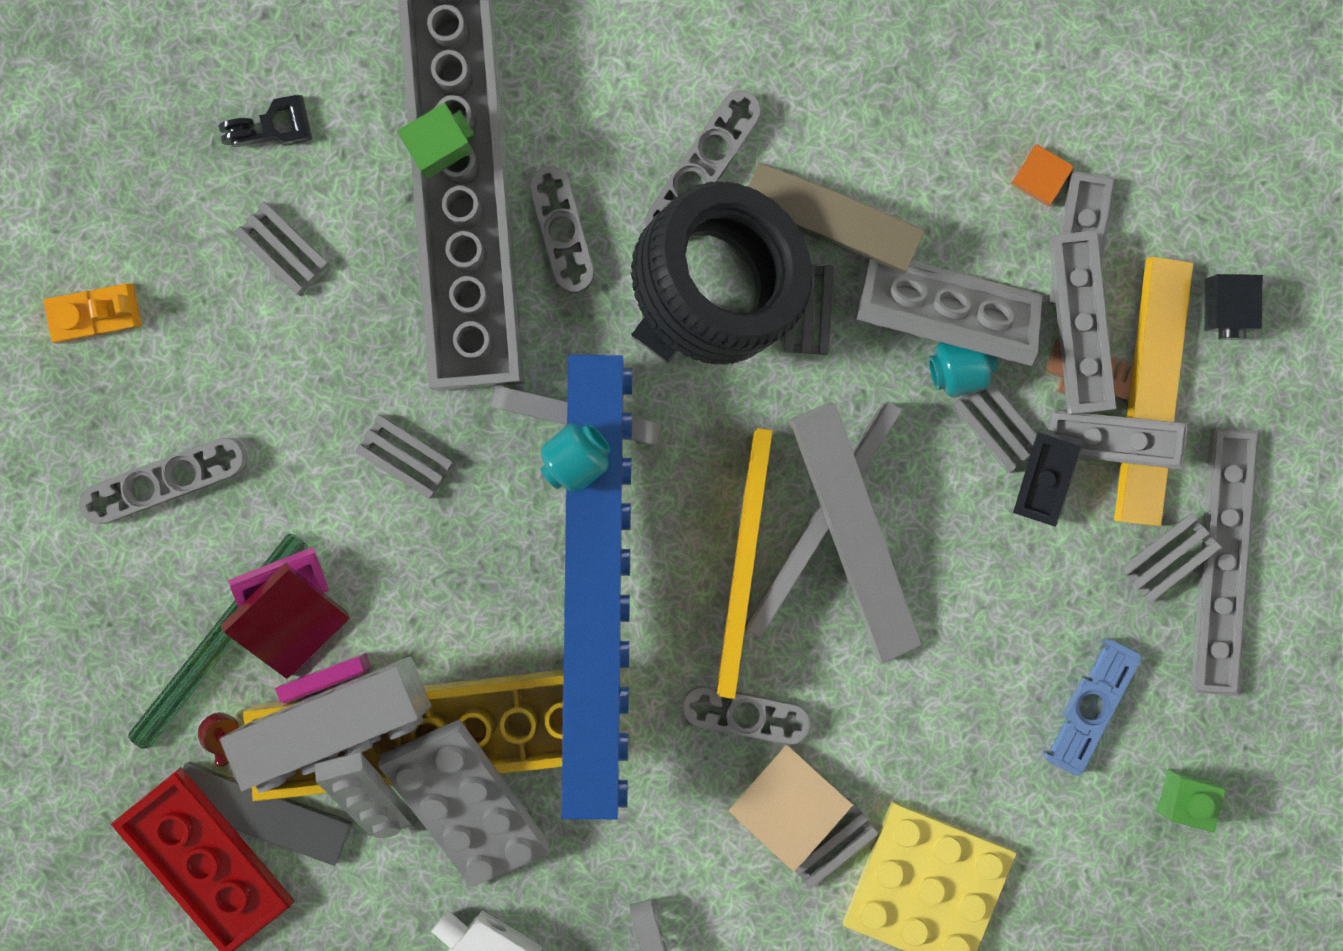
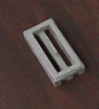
[233,201,330,296]
[951,382,1036,472]
[354,414,454,499]
[1121,513,1222,603]
[795,797,879,889]

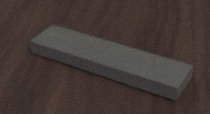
[183,762,352,866]

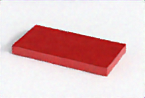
[110,767,295,951]

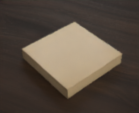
[728,745,853,872]

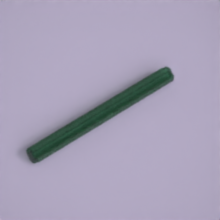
[128,533,308,750]

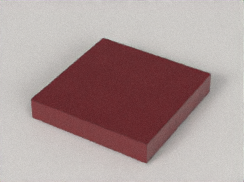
[221,562,350,679]

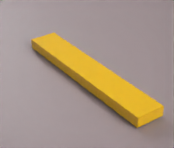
[1114,256,1193,526]
[716,428,773,699]

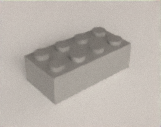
[220,656,432,793]

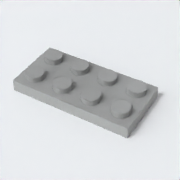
[857,258,1042,366]
[378,719,549,887]

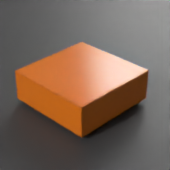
[1011,144,1074,207]

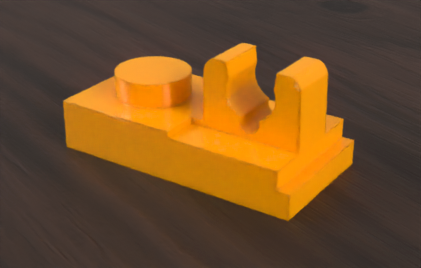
[43,283,142,344]

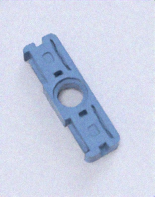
[1043,638,1141,776]

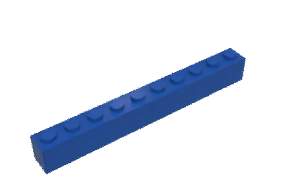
[561,355,633,820]

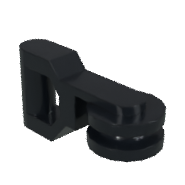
[218,95,313,147]

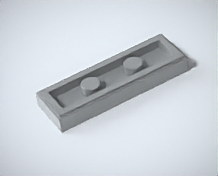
[1048,171,1116,304]
[1048,410,1189,469]

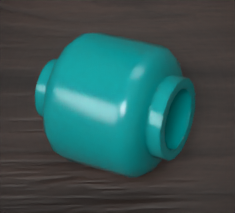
[928,342,998,398]
[540,423,611,492]

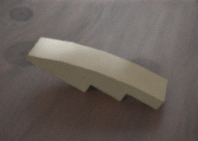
[748,163,925,274]

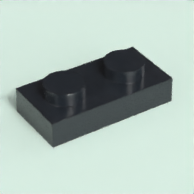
[1013,427,1084,527]

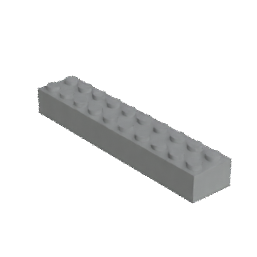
[398,0,525,391]

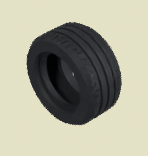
[631,181,812,365]

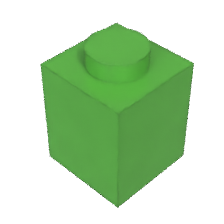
[397,102,475,179]
[1157,769,1226,833]

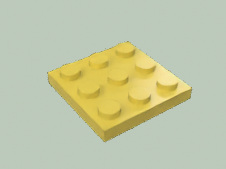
[842,801,1017,951]

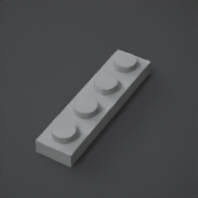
[1048,230,1116,414]
[314,752,413,838]

